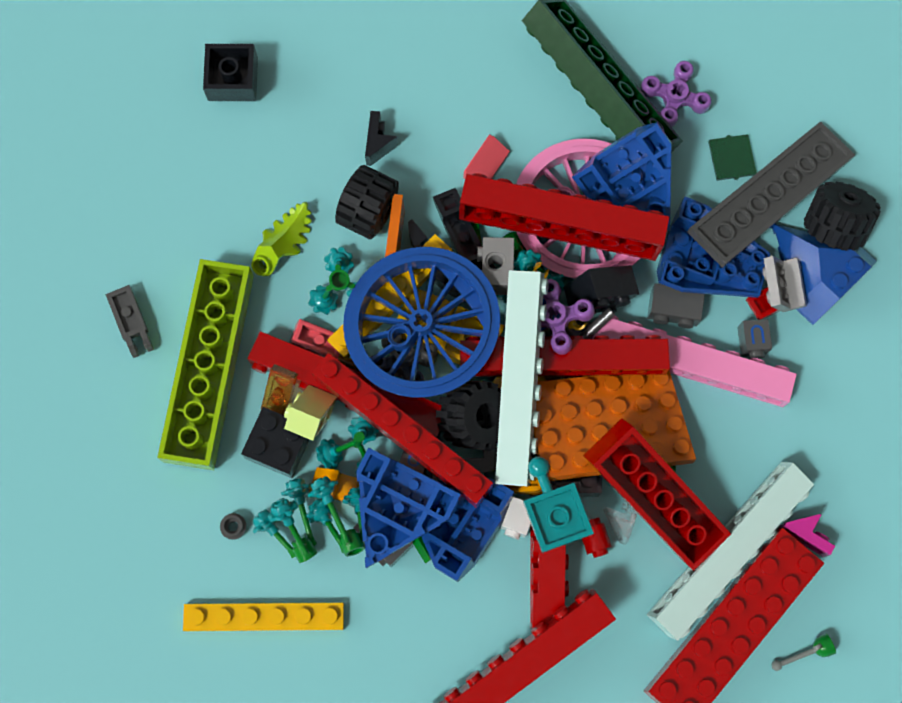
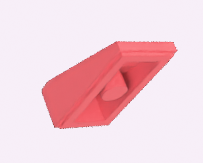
[289,319,340,360]

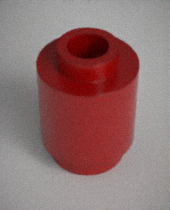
[582,517,612,558]

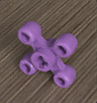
[641,61,712,127]
[541,279,595,355]

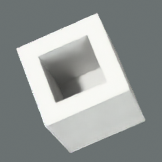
[500,497,531,540]

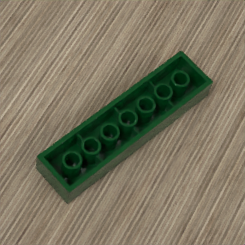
[521,0,683,153]

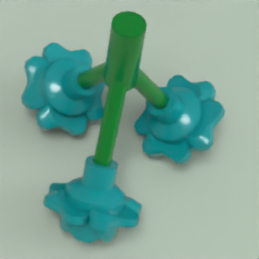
[316,416,379,475]

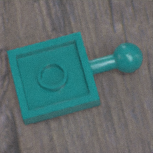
[523,456,594,553]

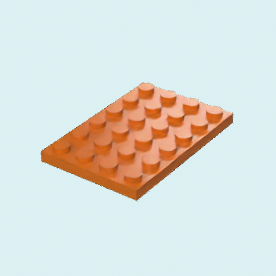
[534,371,696,481]

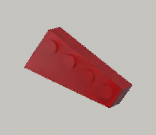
[530,524,569,629]

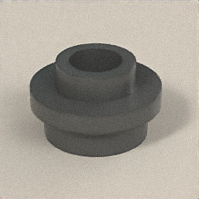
[220,513,247,540]

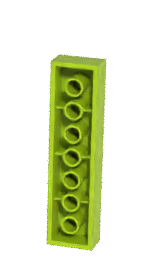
[157,259,254,471]

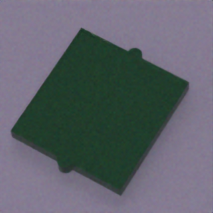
[708,134,757,181]

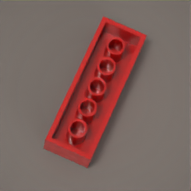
[583,418,731,571]

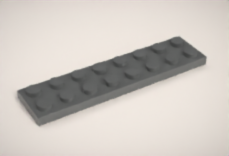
[687,121,855,268]

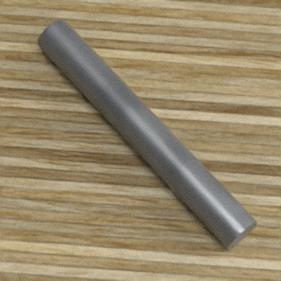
[579,308,615,339]

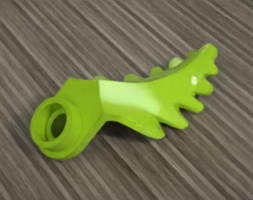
[251,202,312,276]

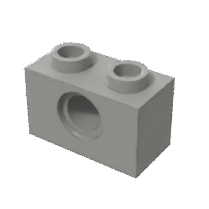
[477,237,514,295]

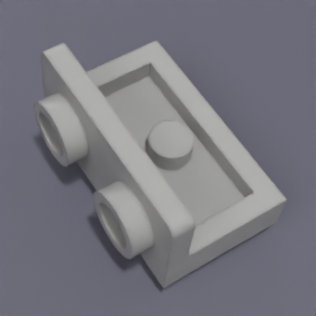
[763,256,807,312]

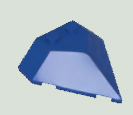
[572,122,672,231]
[772,224,877,325]
[356,448,462,568]
[421,479,514,582]

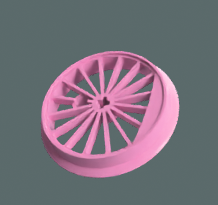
[516,139,641,278]

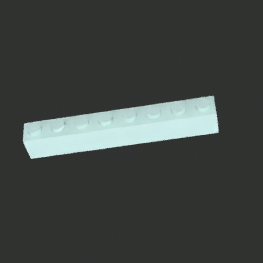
[495,270,548,487]
[647,462,814,641]

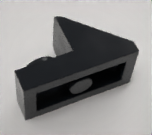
[365,111,398,166]

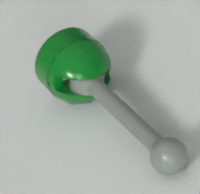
[771,634,836,671]

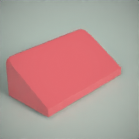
[463,134,510,179]

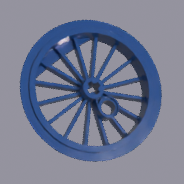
[343,247,500,398]

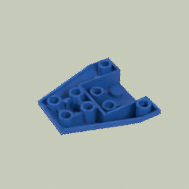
[656,196,770,298]

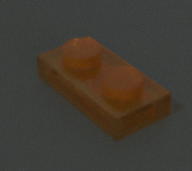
[261,364,298,415]

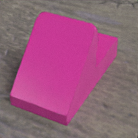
[777,514,835,557]

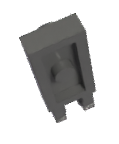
[105,285,154,358]

